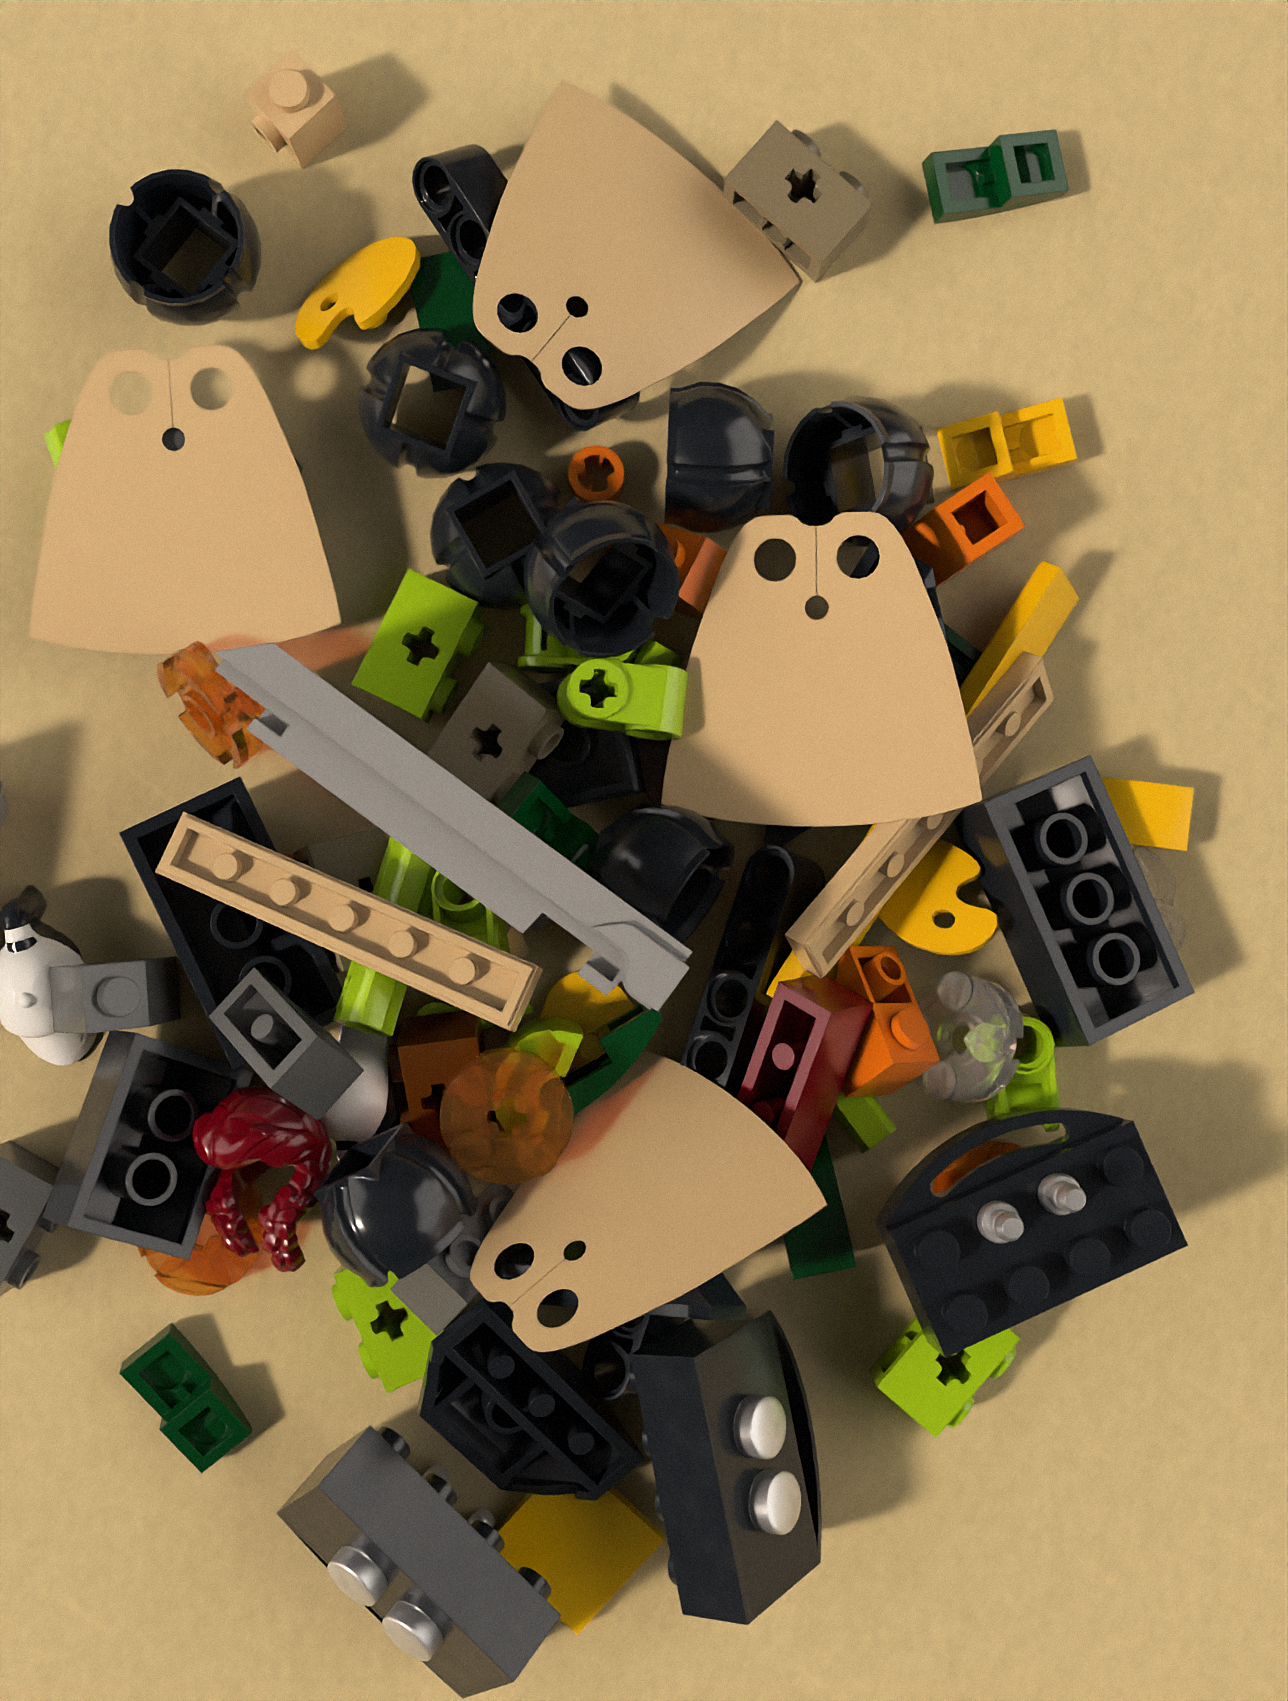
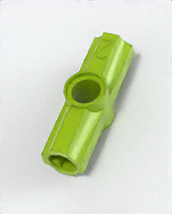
[333,836,437,1037]

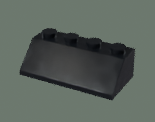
[954,755,1195,1047]
[119,776,343,1070]

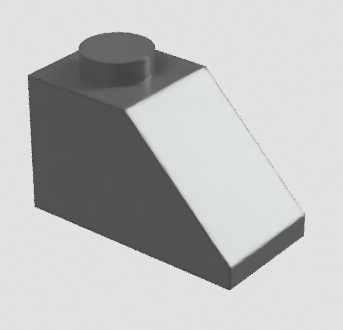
[49,956,181,1034]
[209,967,364,1121]

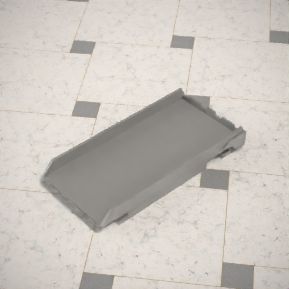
[215,643,692,1012]

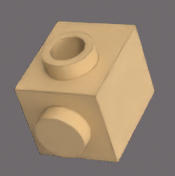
[244,48,348,169]

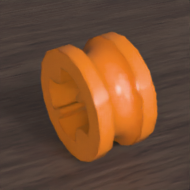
[567,445,625,502]

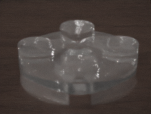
[913,971,1023,1103]

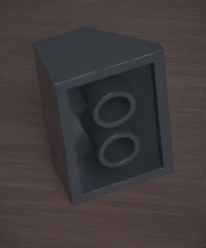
[42,1030,253,1260]

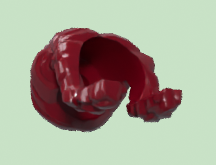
[192,1086,332,1272]

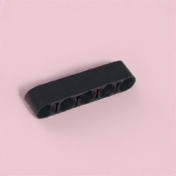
[412,144,640,431]

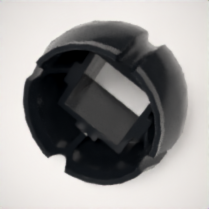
[109,169,261,326]
[358,328,506,479]
[664,381,775,533]
[782,396,935,547]
[430,462,566,610]
[524,496,680,658]
[587,802,735,944]
[313,1122,479,1287]

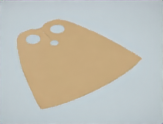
[473,79,800,410]
[29,345,341,655]
[661,512,983,827]
[470,1050,827,1352]

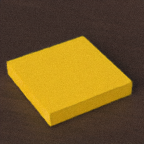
[495,1487,664,1635]

